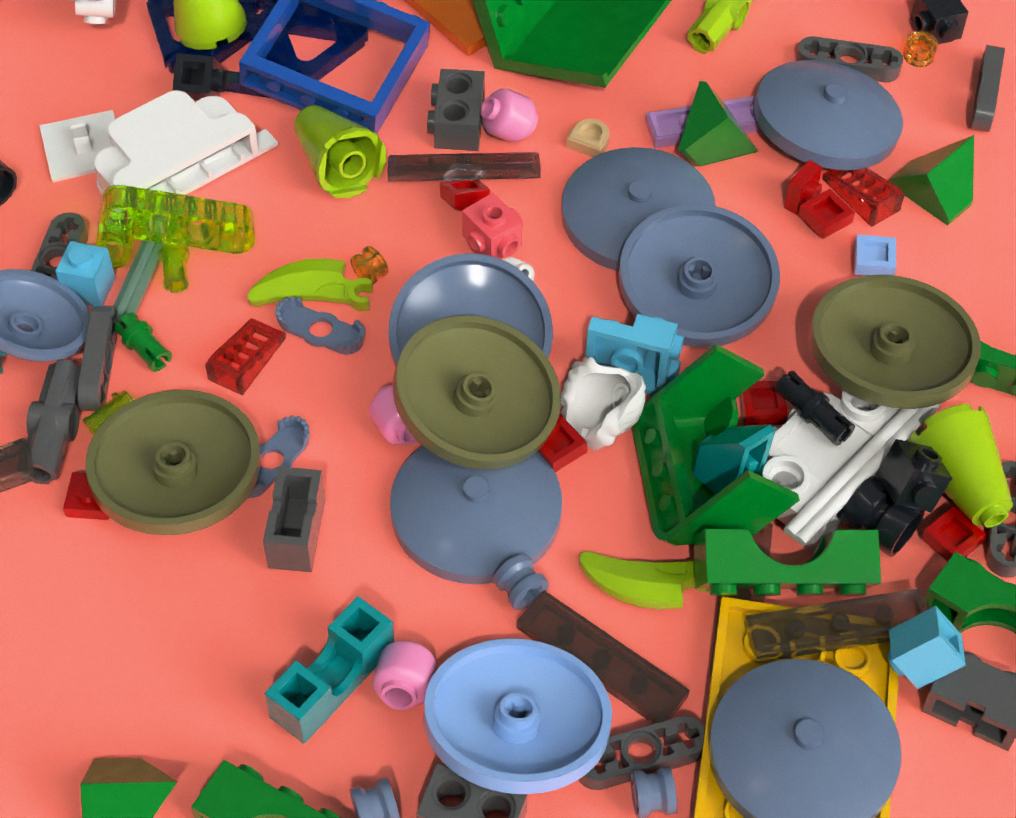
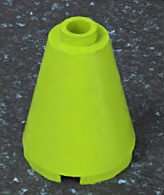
[173,0,247,50]
[294,105,386,198]
[908,404,1013,528]

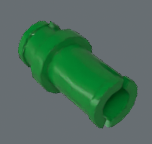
[114,312,172,372]

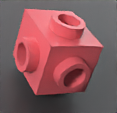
[462,193,523,259]

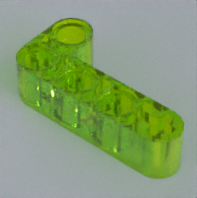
[95,185,255,269]

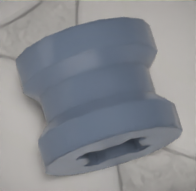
[493,554,549,610]
[630,766,677,818]
[349,777,400,818]

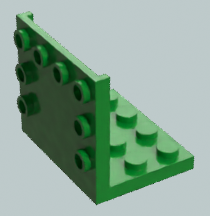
[473,0,672,88]

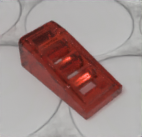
[822,168,905,227]
[205,318,286,396]

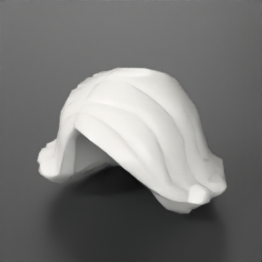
[561,356,646,451]

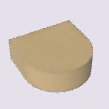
[566,119,610,157]

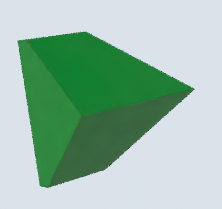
[678,81,759,167]
[888,135,974,226]
[80,758,178,818]

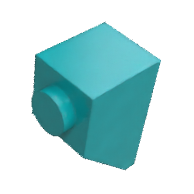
[693,424,776,495]

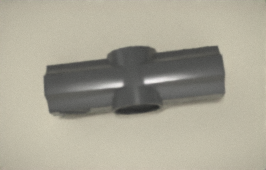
[19,359,81,485]

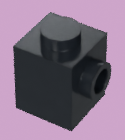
[910,0,969,47]
[172,53,227,100]
[876,439,952,513]

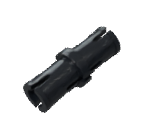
[775,371,855,446]

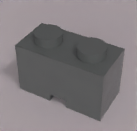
[263,466,325,572]
[921,651,1016,751]

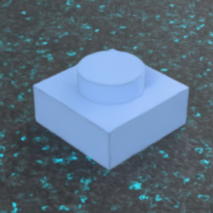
[854,234,896,275]

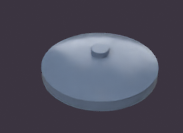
[754,60,903,170]
[561,147,716,271]
[618,204,780,348]
[388,253,553,367]
[390,446,562,584]
[709,659,902,818]

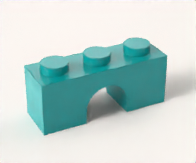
[264,596,395,744]

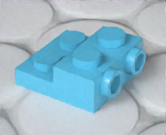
[586,314,685,396]

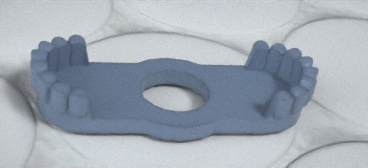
[275,296,365,355]
[248,415,310,498]

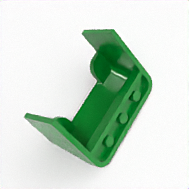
[632,344,800,546]

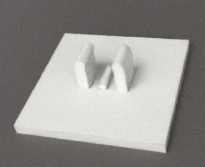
[39,110,115,182]

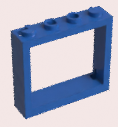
[239,0,430,134]

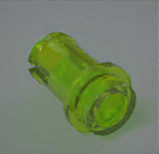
[158,240,190,293]
[83,390,134,436]

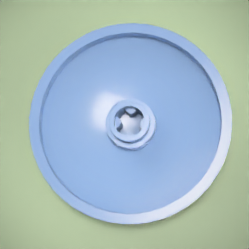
[423,639,612,794]

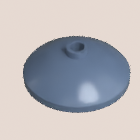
[0,269,90,362]

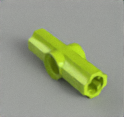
[687,0,754,54]

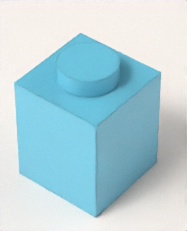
[55,241,116,307]
[888,606,966,689]

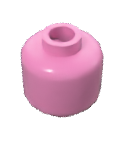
[481,88,538,143]
[369,384,418,445]
[372,641,437,710]

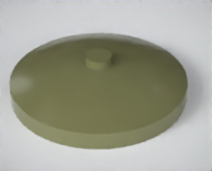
[810,275,981,409]
[393,315,561,470]
[85,390,261,536]

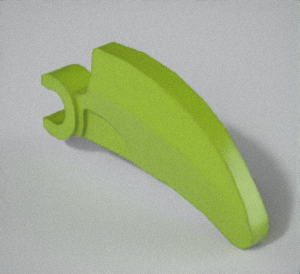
[248,258,373,311]
[579,551,710,610]

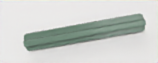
[113,196,182,325]

